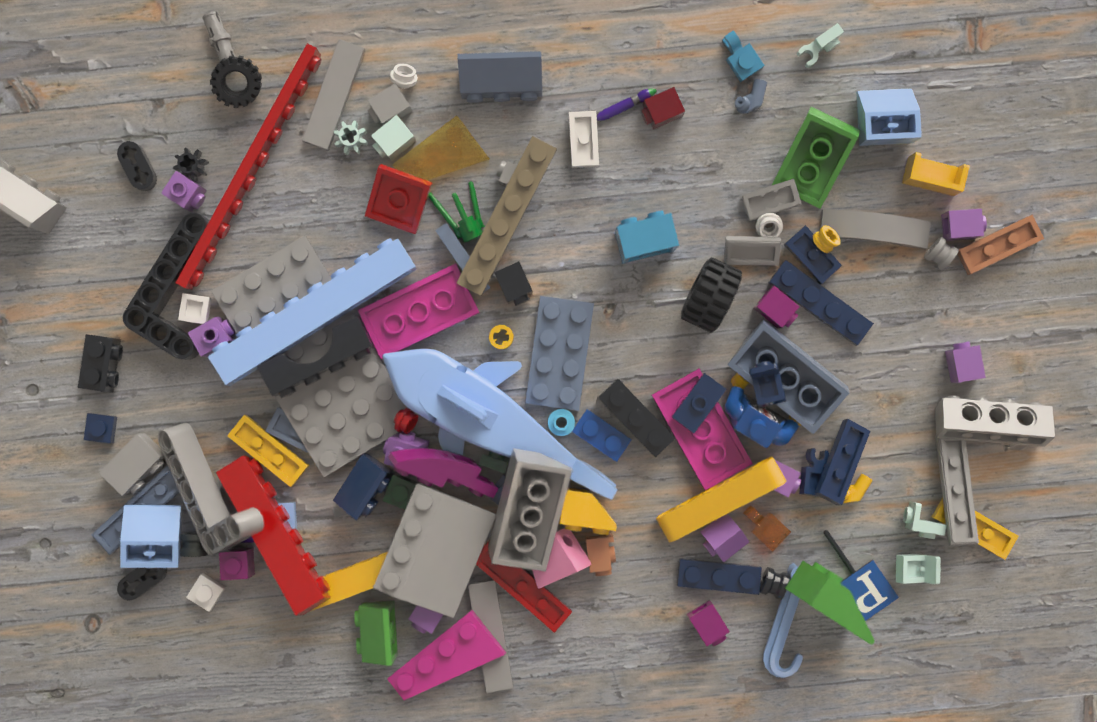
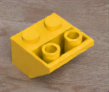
[560,487,617,535]

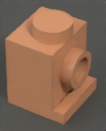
[585,534,616,576]

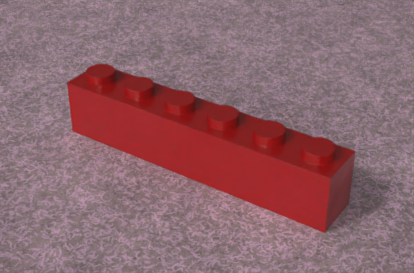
[216,455,331,616]

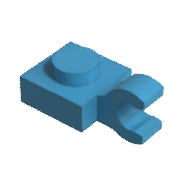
[722,30,765,82]

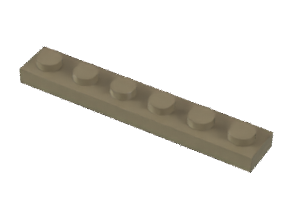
[457,136,557,296]

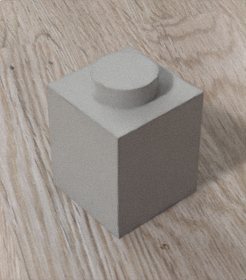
[368,83,413,125]

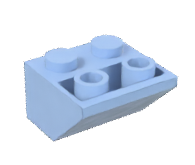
[856,89,922,146]
[120,505,181,568]

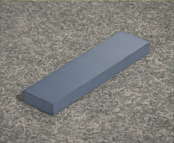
[91,465,180,555]

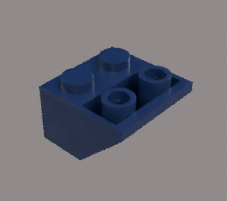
[333,453,393,521]

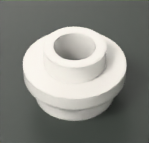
[390,64,417,89]
[755,213,783,237]

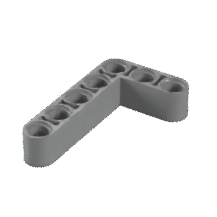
[158,423,264,555]

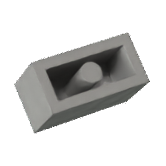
[99,433,165,496]

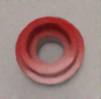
[394,407,419,434]

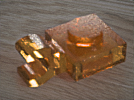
[743,505,791,552]

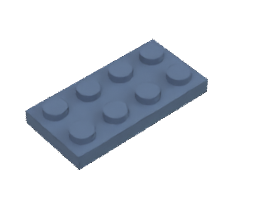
[525,296,594,411]

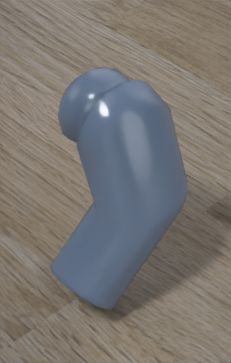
[735,79,767,114]

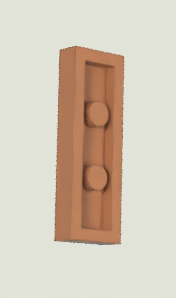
[958,214,1044,275]

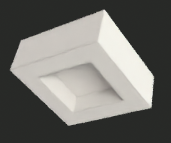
[178,293,212,324]
[186,573,226,612]

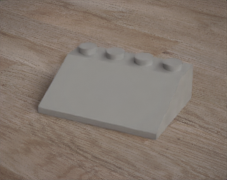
[373,483,496,618]

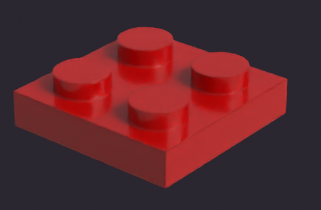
[364,164,433,234]

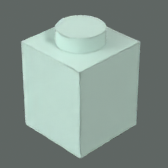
[371,115,416,161]

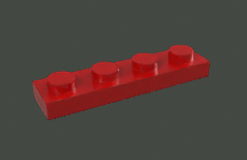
[476,540,572,633]

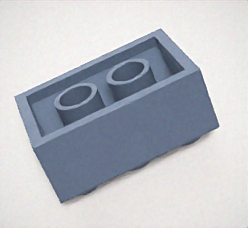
[457,51,543,103]

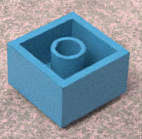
[614,210,679,264]

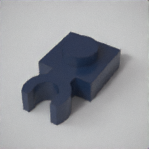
[799,448,829,498]

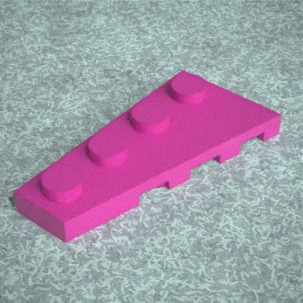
[387,610,506,700]

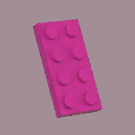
[358,263,480,360]
[651,368,753,490]

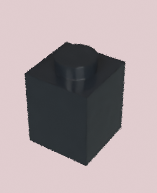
[494,261,533,306]

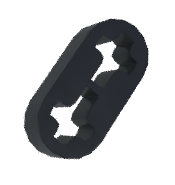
[117,141,157,191]
[117,568,167,601]

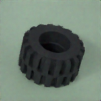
[681,257,742,333]

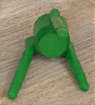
[428,181,485,243]

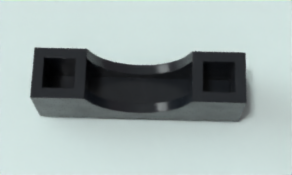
[257,316,374,399]

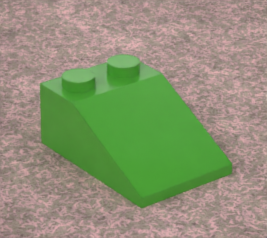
[772,107,860,209]
[785,561,875,645]

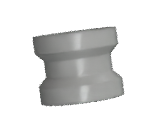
[924,236,959,271]

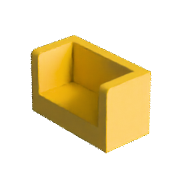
[902,152,970,196]

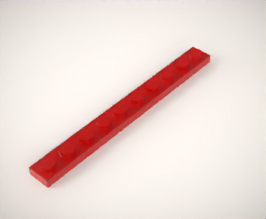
[176,43,321,290]

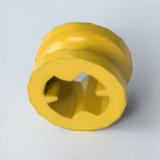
[813,225,840,253]
[489,325,514,349]

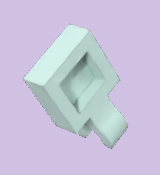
[797,23,844,68]

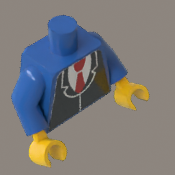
[725,373,801,448]

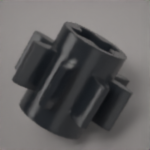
[173,148,209,183]

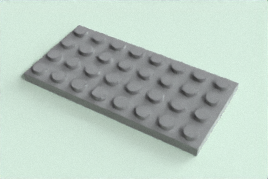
[211,236,407,477]

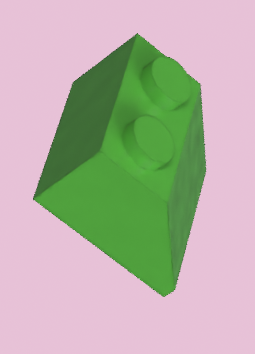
[354,600,398,666]

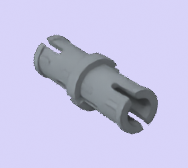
[202,11,236,61]

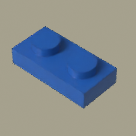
[572,409,632,462]

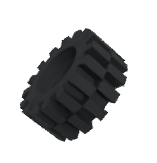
[210,55,262,108]

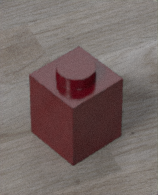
[641,87,685,130]

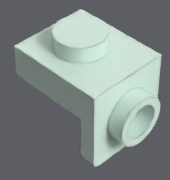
[903,501,947,539]
[896,554,941,584]

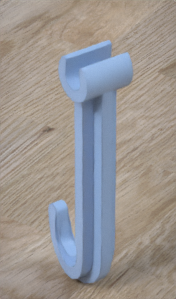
[763,563,803,678]

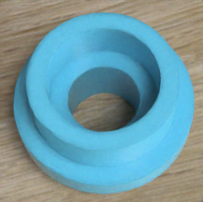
[548,409,575,436]

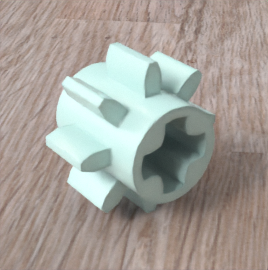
[334,120,368,155]

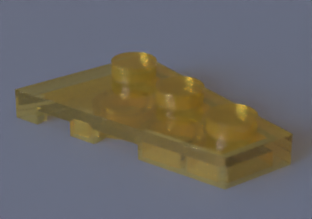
[392,115,490,180]

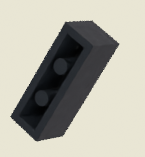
[597,379,676,458]

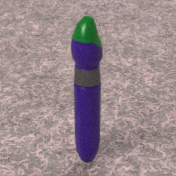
[596,88,657,121]

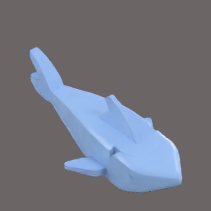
[382,349,617,500]

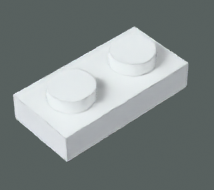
[569,111,599,168]

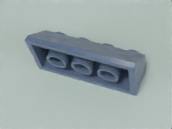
[728,318,850,434]

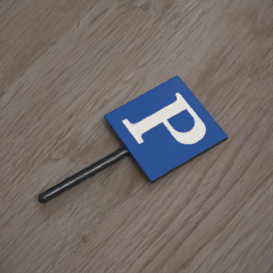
[823,530,899,621]

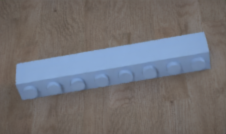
[208,238,417,386]

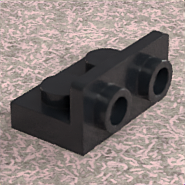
[78,334,123,393]

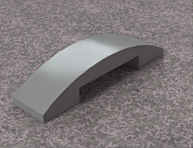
[820,209,930,249]

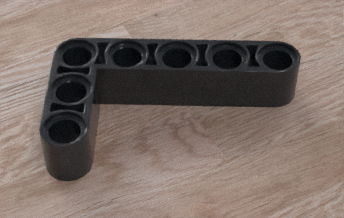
[123,213,210,360]

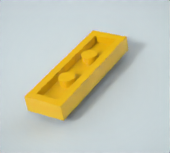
[227,414,310,487]
[931,497,1019,560]

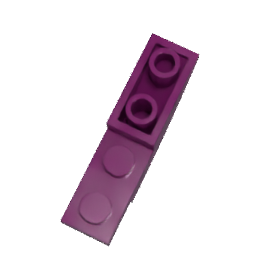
[388,448,498,498]

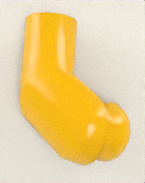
[843,473,873,504]

